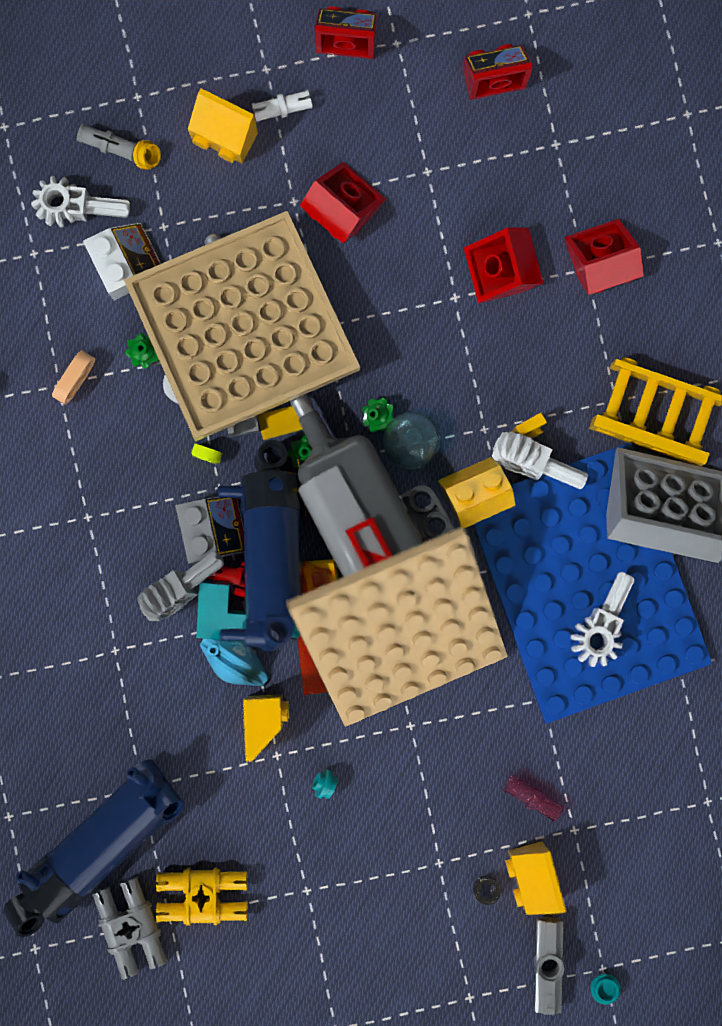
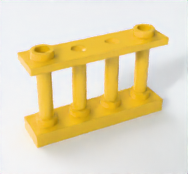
[589,357,722,466]

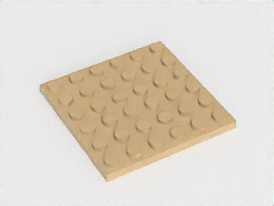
[124,211,360,442]
[287,527,508,727]

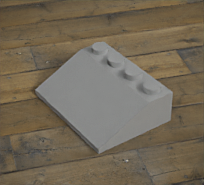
[606,447,722,563]

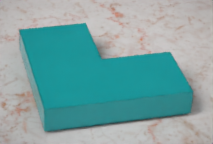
[196,580,246,642]

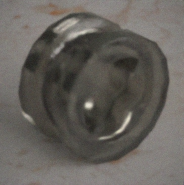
[473,875,501,905]

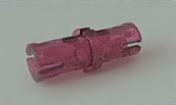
[503,775,564,822]

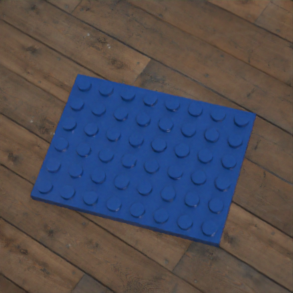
[473,442,712,724]

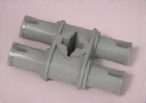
[91,876,168,980]

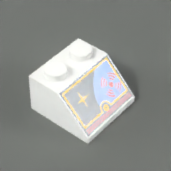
[83,223,161,300]

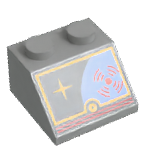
[175,497,244,564]

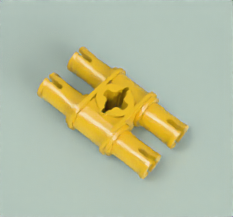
[156,867,248,926]

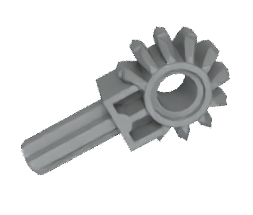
[138,551,224,621]

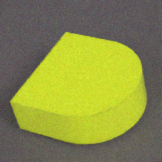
[191,443,223,464]

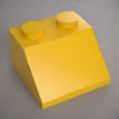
[188,88,258,163]
[438,457,516,529]
[243,694,289,762]
[505,841,566,915]

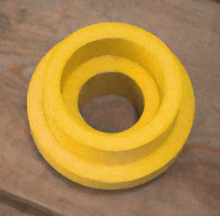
[133,140,161,170]

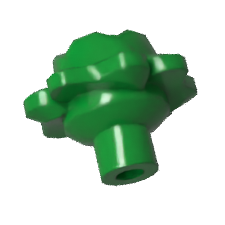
[125,333,159,369]
[362,398,395,432]
[288,436,312,469]

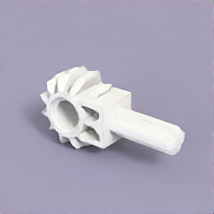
[31,176,130,227]
[492,431,588,489]
[570,572,634,667]

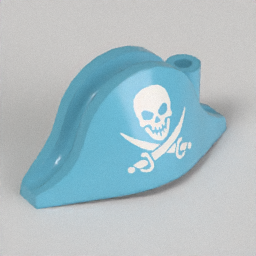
[200,639,269,686]

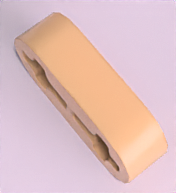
[52,350,95,405]

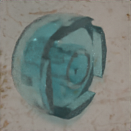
[383,411,441,470]

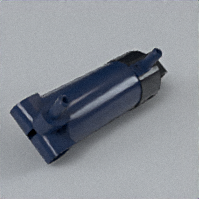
[217,440,302,652]
[3,759,185,937]

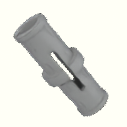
[77,124,137,161]

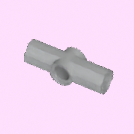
[534,917,564,1015]

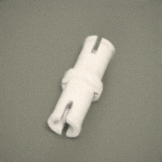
[252,90,313,122]

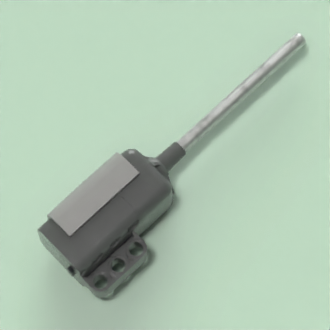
[205,234,455,577]

